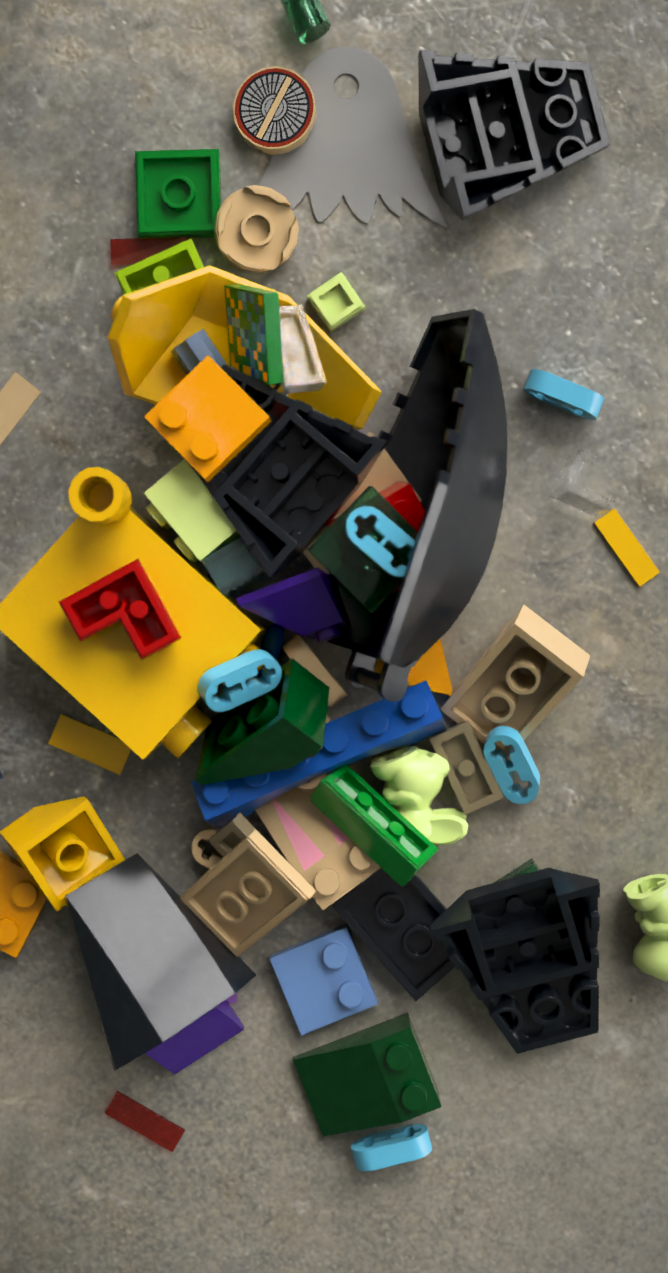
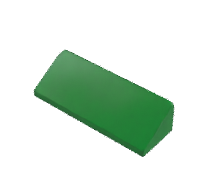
[310,765,439,887]

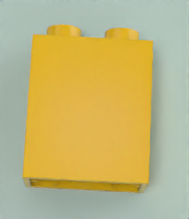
[0,507,266,760]

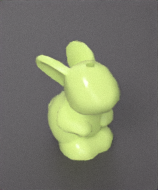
[370,746,468,846]
[623,874,668,982]

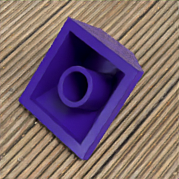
[236,567,351,643]

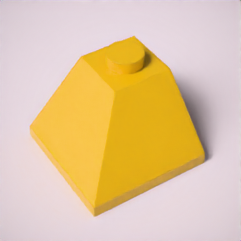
[0,796,125,912]

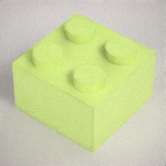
[144,459,242,565]

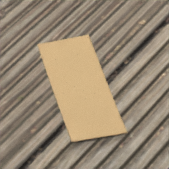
[0,372,41,445]

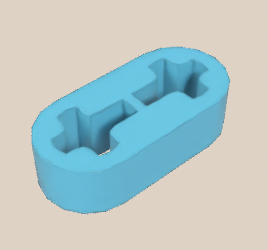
[523,369,605,420]
[344,506,415,577]
[198,649,282,712]
[483,726,541,804]
[351,1124,432,1171]

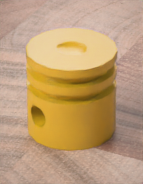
[68,467,132,526]

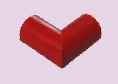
[59,559,182,659]

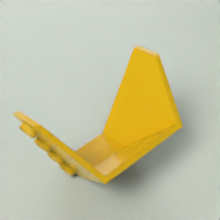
[107,265,382,430]

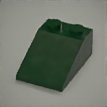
[195,658,330,785]
[293,1012,442,1136]

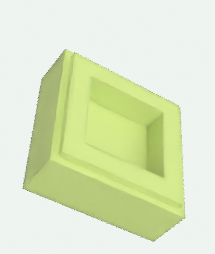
[307,272,365,333]

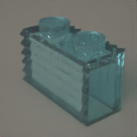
[202,537,268,597]

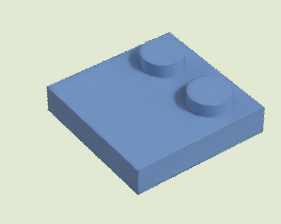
[270,923,378,1035]

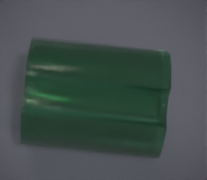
[280,0,331,44]

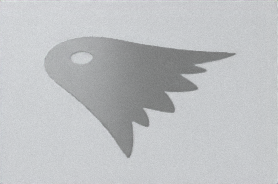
[258,46,447,227]

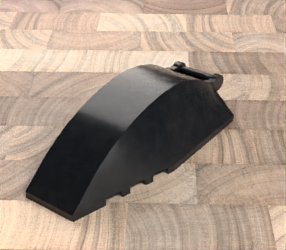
[326,309,508,702]

